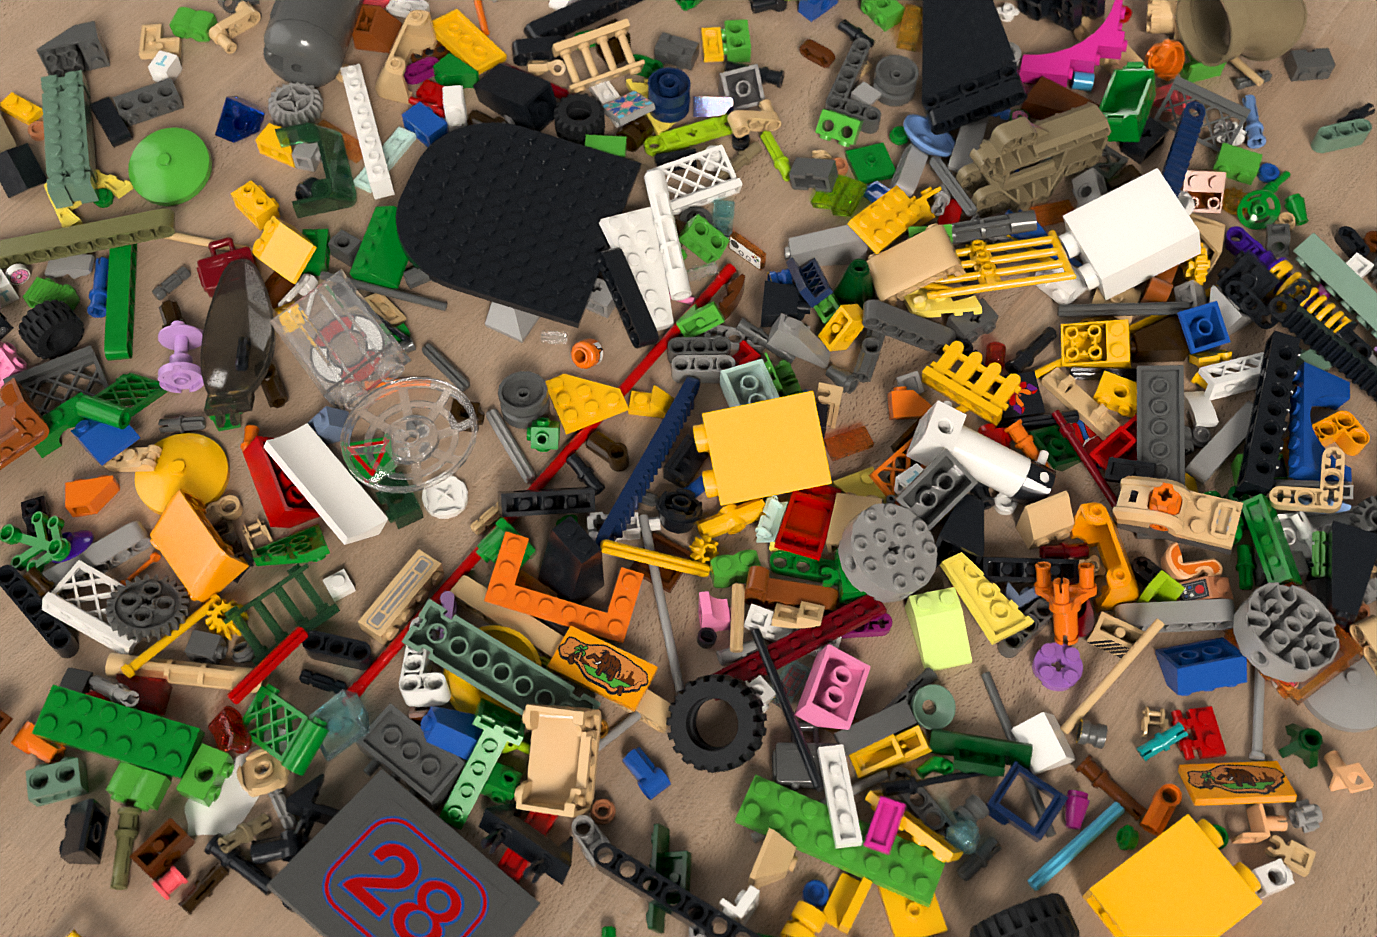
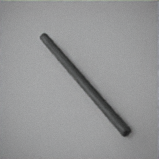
[981,672,1056,838]

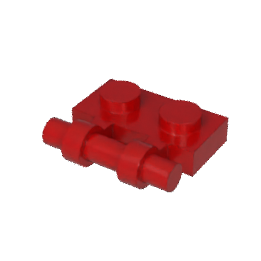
[408,79,445,118]
[1171,706,1227,760]

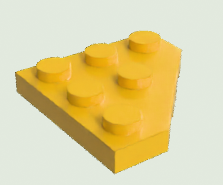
[545,374,629,435]

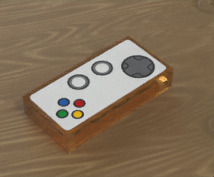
[729,231,766,271]

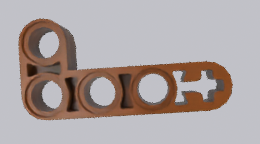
[1140,264,1179,303]
[744,566,839,617]

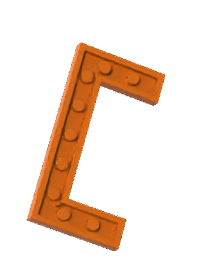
[484,531,644,643]

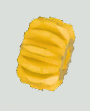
[205,599,249,641]

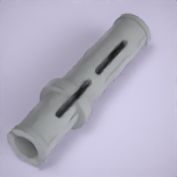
[88,675,139,707]

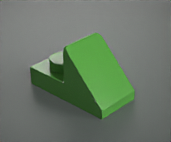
[676,301,725,337]

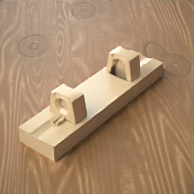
[1040,367,1122,441]

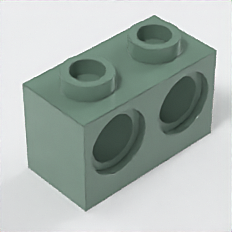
[26,757,89,807]

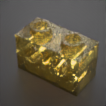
[896,4,923,52]

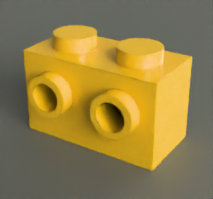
[231,180,280,231]

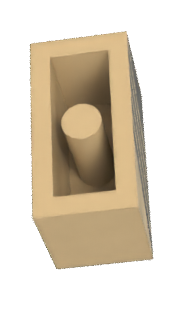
[1086,612,1145,663]

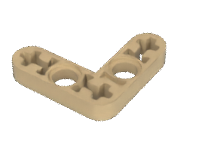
[1269,447,1345,513]

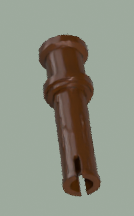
[1075,754,1147,821]

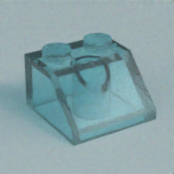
[309,690,369,761]

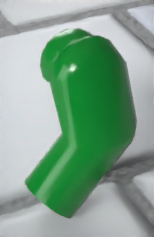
[915,756,955,779]

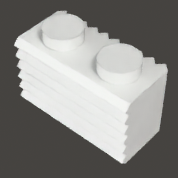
[442,85,468,132]

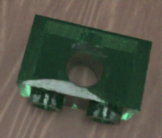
[375,471,424,530]

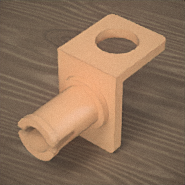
[1323,750,1374,793]
[1231,803,1288,844]

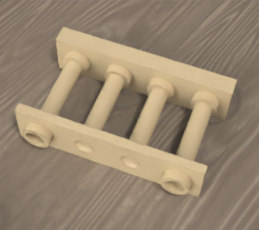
[552,18,645,95]

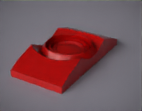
[774,485,842,561]

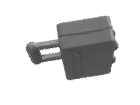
[772,721,837,792]

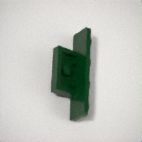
[930,729,1033,777]
[646,823,692,934]

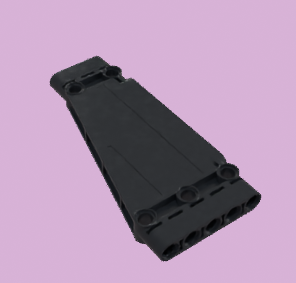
[922,0,1027,135]

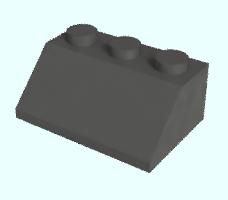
[895,448,978,531]

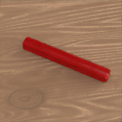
[227,626,308,705]

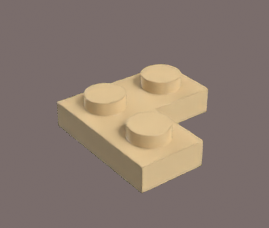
[139,24,182,60]

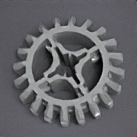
[268,81,323,130]

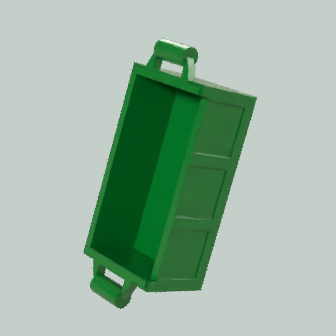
[1099,62,1156,142]

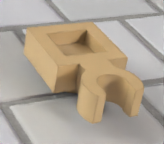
[1264,835,1316,877]

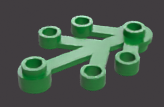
[0,511,71,573]

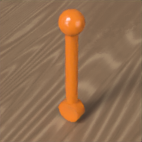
[119,552,161,586]

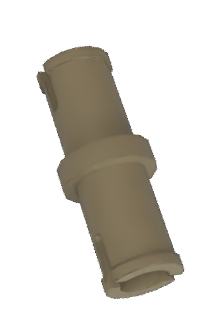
[218,813,271,854]

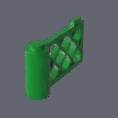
[76,372,169,430]
[236,683,330,776]

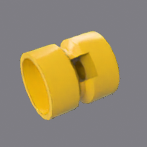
[780,901,828,937]

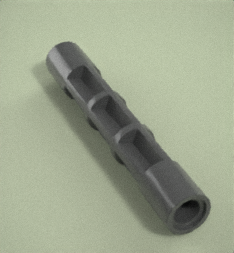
[899,210,1037,244]

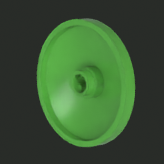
[128,128,212,206]

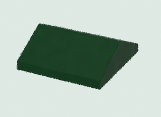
[1028,424,1082,472]

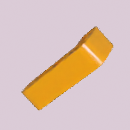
[1279,410,1370,465]

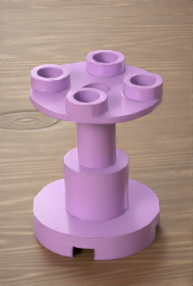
[158,321,204,393]

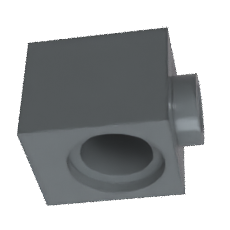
[1265,224,1291,258]
[328,229,362,267]
[184,629,228,665]

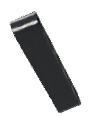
[597,247,659,349]
[0,565,79,658]

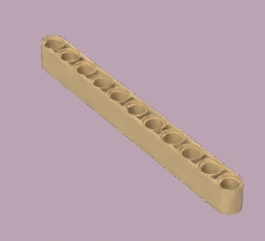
[450,575,671,733]

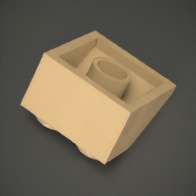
[1016,491,1075,550]

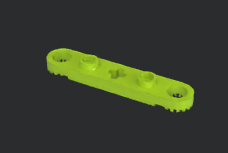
[644,114,733,156]

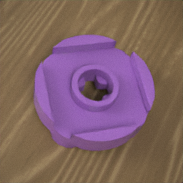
[1032,642,1083,691]

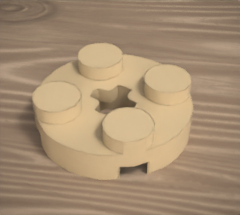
[237,749,290,797]

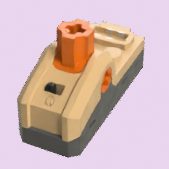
[1113,476,1243,555]

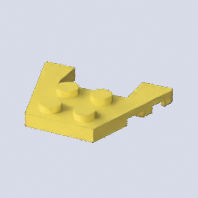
[43,169,134,228]
[903,274,982,318]

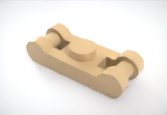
[105,445,162,472]

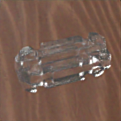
[541,330,568,344]

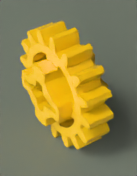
[1180,240,1210,286]

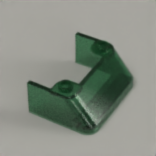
[275,123,357,218]

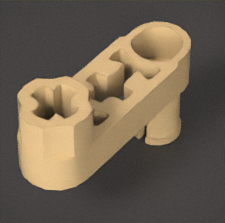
[208,1,261,54]
[727,99,781,138]

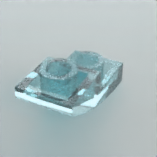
[712,200,735,239]

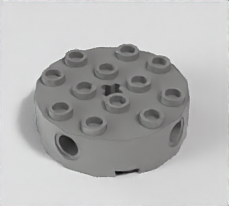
[838,503,937,603]
[1233,583,1339,682]

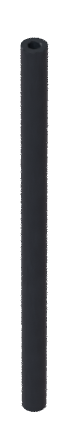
[751,628,824,789]

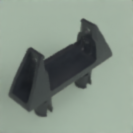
[286,773,340,842]
[479,803,573,885]

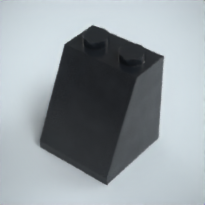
[935,494,984,567]

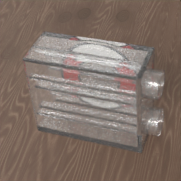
[269,269,411,410]

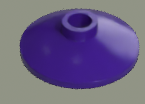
[51,530,94,563]

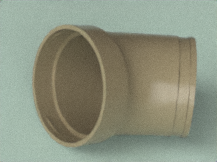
[1176,0,1307,67]

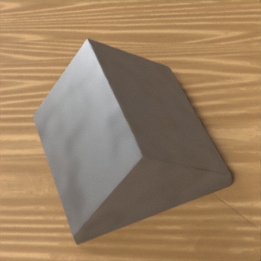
[718,64,765,113]

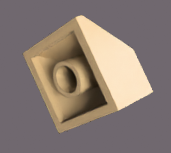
[747,828,799,890]

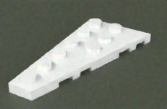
[599,207,674,331]

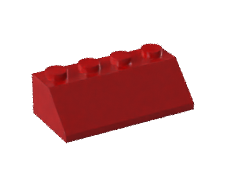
[243,436,320,528]

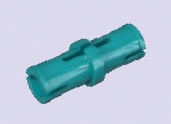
[1136,722,1188,762]

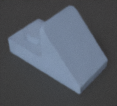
[1002,582,1041,612]

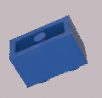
[402,102,448,147]

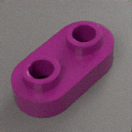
[404,57,439,85]

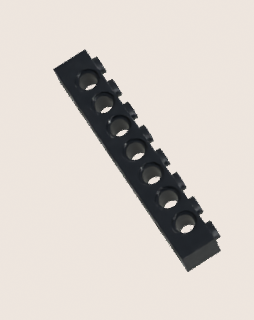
[1235,330,1302,496]

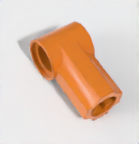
[10,721,66,764]
[1139,784,1182,836]

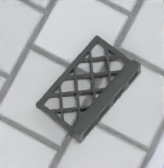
[1154,76,1251,152]
[3,345,109,416]

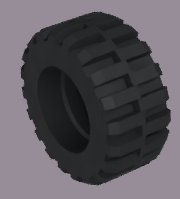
[666,674,767,773]
[969,893,1080,937]

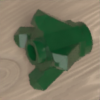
[1278,723,1324,769]

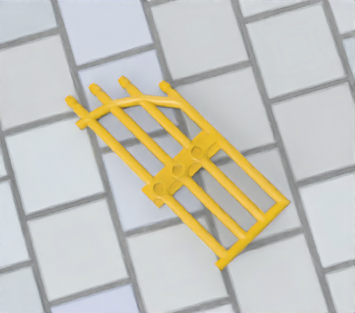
[923,230,1076,299]

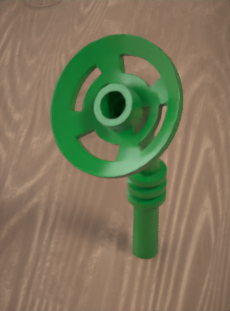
[1237,171,1291,230]

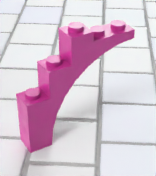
[1020,0,1128,87]

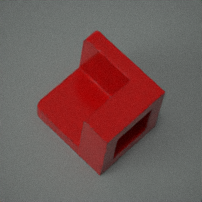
[732,340,761,366]

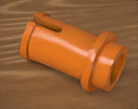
[240,425,259,452]

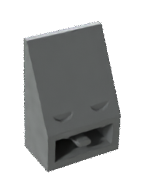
[36,21,110,77]

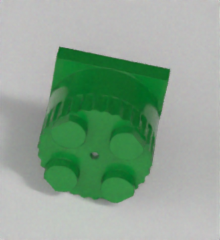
[476,518,537,570]

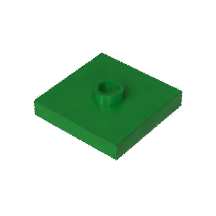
[845,142,896,186]

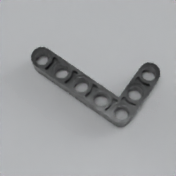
[825,38,881,134]

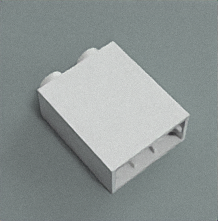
[1058,168,1201,300]

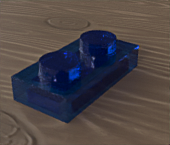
[693,96,734,117]

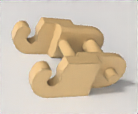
[242,518,273,550]
[1141,706,1169,737]

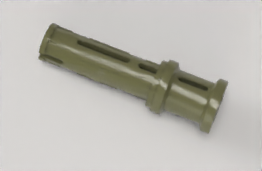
[110,807,142,890]

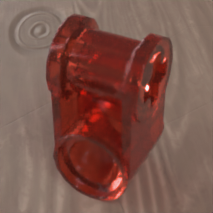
[208,706,252,754]

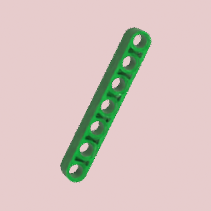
[104,243,137,361]

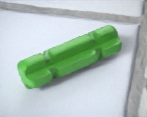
[1311,531,1327,578]

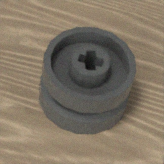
[872,55,919,107]
[498,371,550,429]

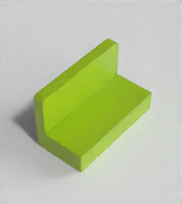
[1136,570,1185,603]

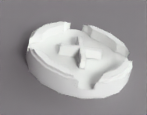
[422,475,469,519]

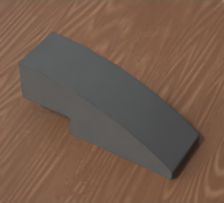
[833,700,917,756]

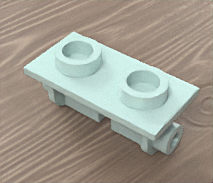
[755,495,789,543]

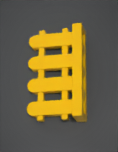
[922,341,1021,426]

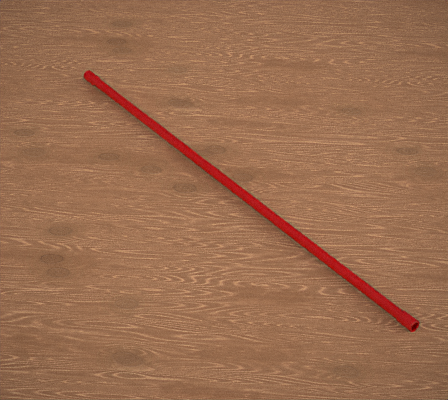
[339,263,736,708]

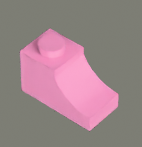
[698,591,731,632]

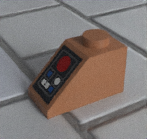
[1176,576,1234,601]

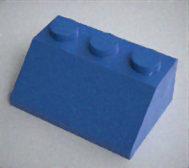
[1155,637,1247,696]

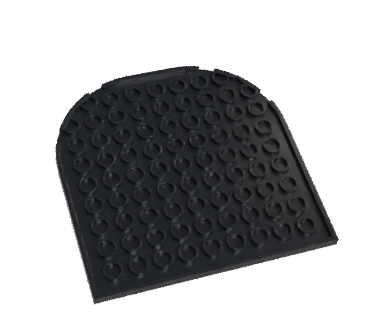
[396,123,641,328]

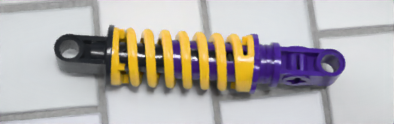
[1224,226,1372,360]

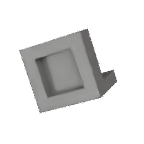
[850,81,881,106]

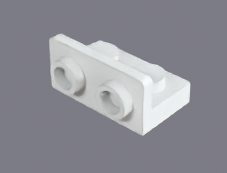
[719,885,760,926]

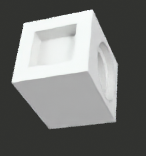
[1252,859,1295,899]

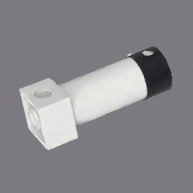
[906,400,1056,506]

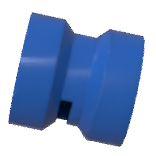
[767,269,793,284]

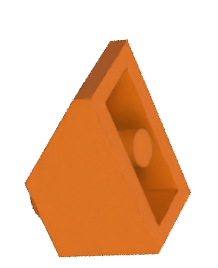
[887,386,932,420]

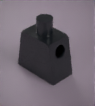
[761,281,811,327]

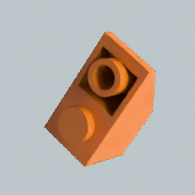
[65,475,120,518]

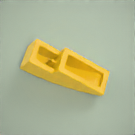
[849,725,932,779]

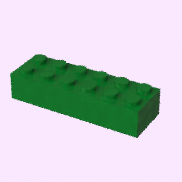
[32,685,205,780]

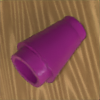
[1064,790,1090,830]

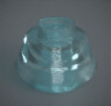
[946,820,980,854]

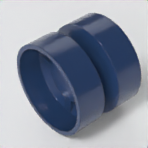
[648,67,691,123]

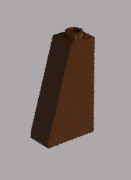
[1021,76,1100,120]

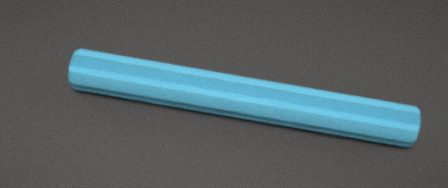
[1027,802,1125,891]

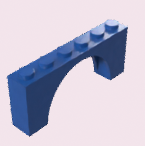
[1288,362,1352,482]

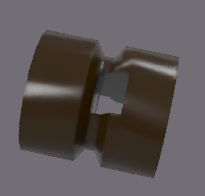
[617,115,654,152]

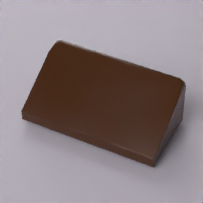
[253,271,299,309]

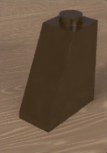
[1130,315,1190,363]

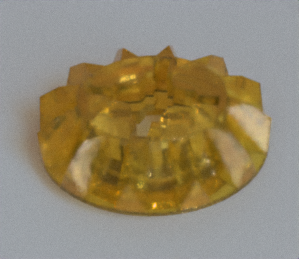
[1222,187,1251,215]

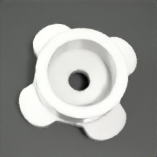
[997,2,1019,22]

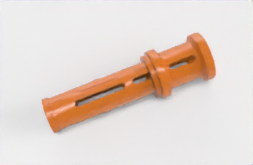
[1004,419,1057,477]

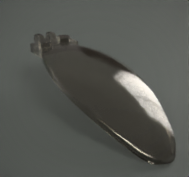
[200,259,276,428]

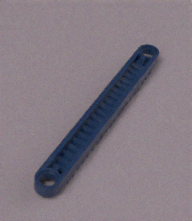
[1161,101,1206,198]
[595,376,700,547]

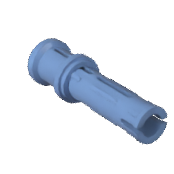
[1242,95,1266,149]

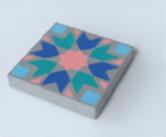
[603,90,655,126]

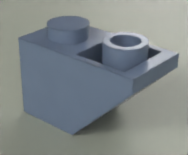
[308,406,352,445]

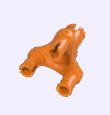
[1034,561,1097,645]

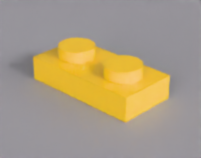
[701,27,724,62]
[0,92,43,126]

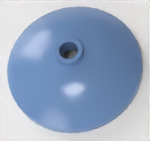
[903,114,956,157]

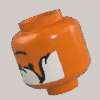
[571,338,604,369]

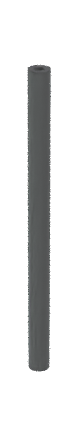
[320,271,447,311]

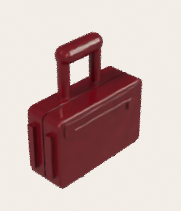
[196,237,261,298]

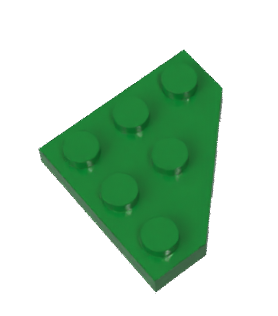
[251,524,330,566]

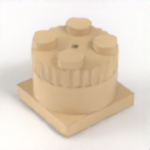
[1147,0,1181,40]

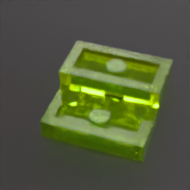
[811,175,868,217]

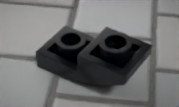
[21,495,52,547]

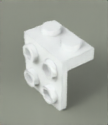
[1035,259,1087,305]

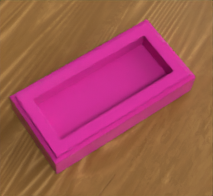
[864,796,906,855]

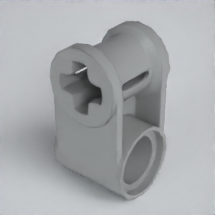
[572,815,611,868]

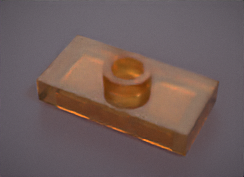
[824,426,874,461]

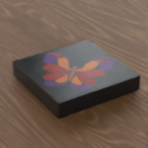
[992,371,1045,420]

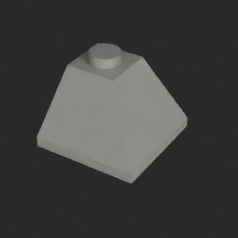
[1210,285,1253,336]
[485,302,540,343]

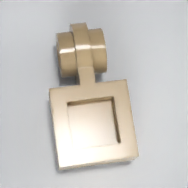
[528,59,566,76]

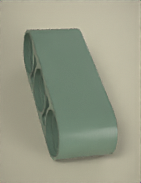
[1311,119,1372,153]

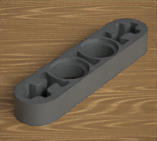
[888,767,963,849]

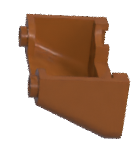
[0,378,49,470]

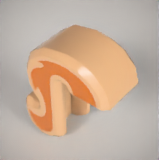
[1161,542,1223,583]

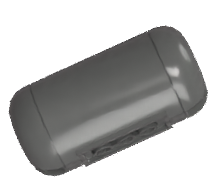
[263,0,364,88]

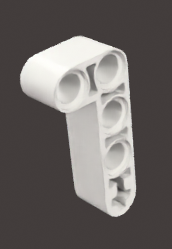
[399,616,451,707]

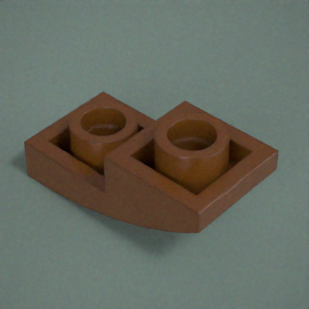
[719,274,745,320]

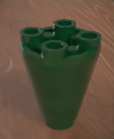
[833,259,875,310]

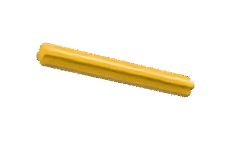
[600,539,710,577]

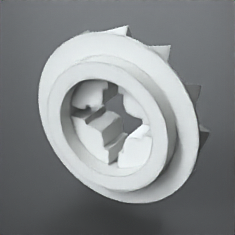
[1213,119,1246,146]

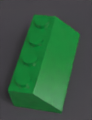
[349,206,409,288]

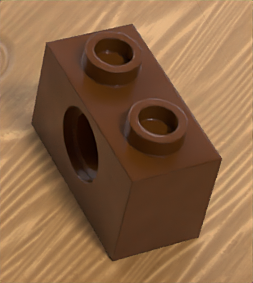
[129,817,196,881]

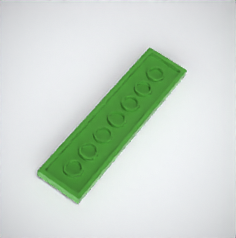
[735,774,946,908]

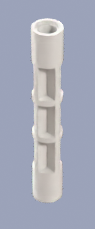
[644,170,692,301]

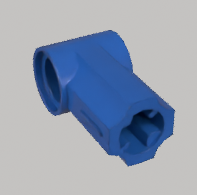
[622,747,671,800]

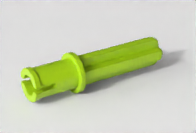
[760,131,792,181]

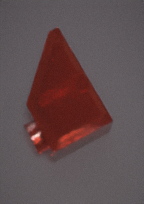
[116,673,173,715]

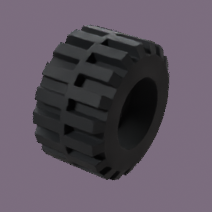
[554,93,605,146]
[18,300,84,360]

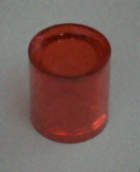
[985,342,1006,370]

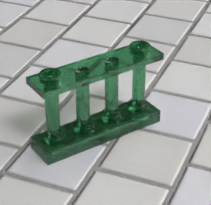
[223,563,340,667]

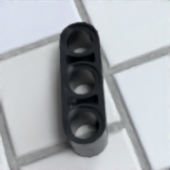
[512,36,567,66]
[89,97,133,148]
[302,631,375,670]

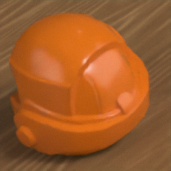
[1145,39,1185,81]

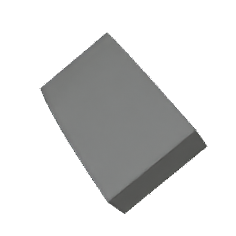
[45,254,95,279]

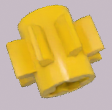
[689,535,719,564]

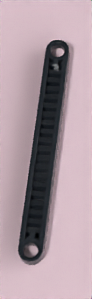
[1268,294,1377,402]

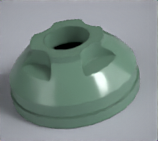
[911,684,956,730]

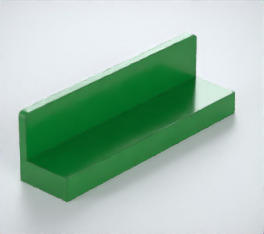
[1242,493,1303,585]

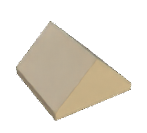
[1194,222,1225,278]

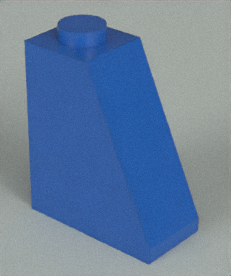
[421,706,483,760]

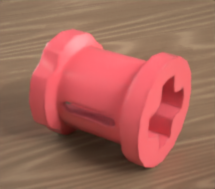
[152,865,188,900]

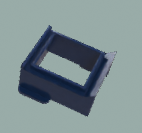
[986,761,1069,843]

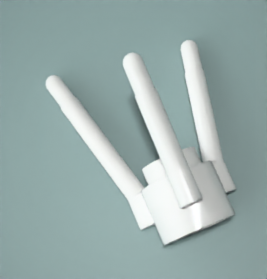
[278,274,319,322]

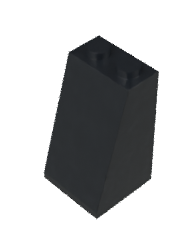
[473,63,557,132]
[538,516,604,605]
[1326,521,1377,628]

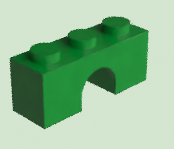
[34,392,88,458]

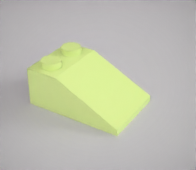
[905,587,972,671]

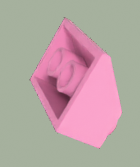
[795,644,871,730]

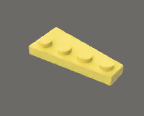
[940,552,1034,645]

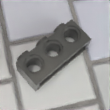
[113,78,184,127]

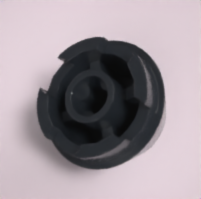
[657,488,703,534]

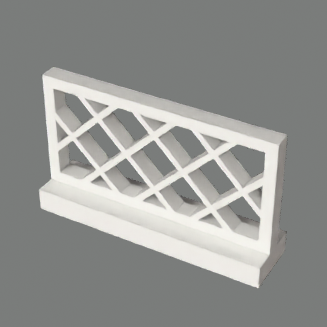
[647,145,743,216]
[42,560,138,655]

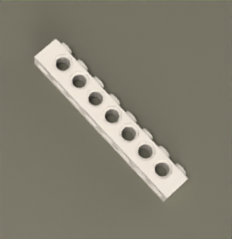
[340,64,395,199]

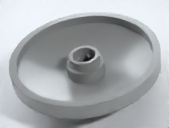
[1297,637,1377,732]

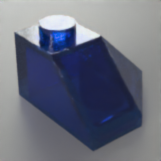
[215,95,265,143]

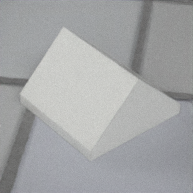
[1011,712,1077,775]

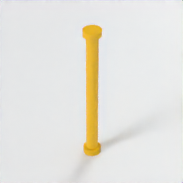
[121,593,222,678]

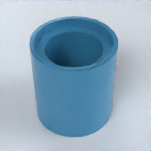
[1071,71,1094,91]

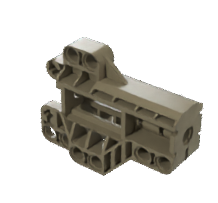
[956,102,1111,218]

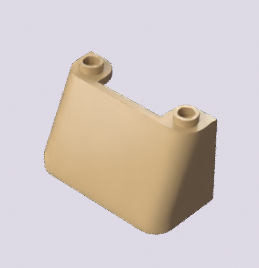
[375,10,437,105]
[866,223,966,307]
[515,704,601,818]

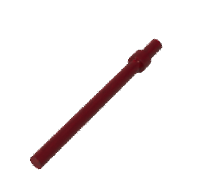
[1051,410,1118,508]

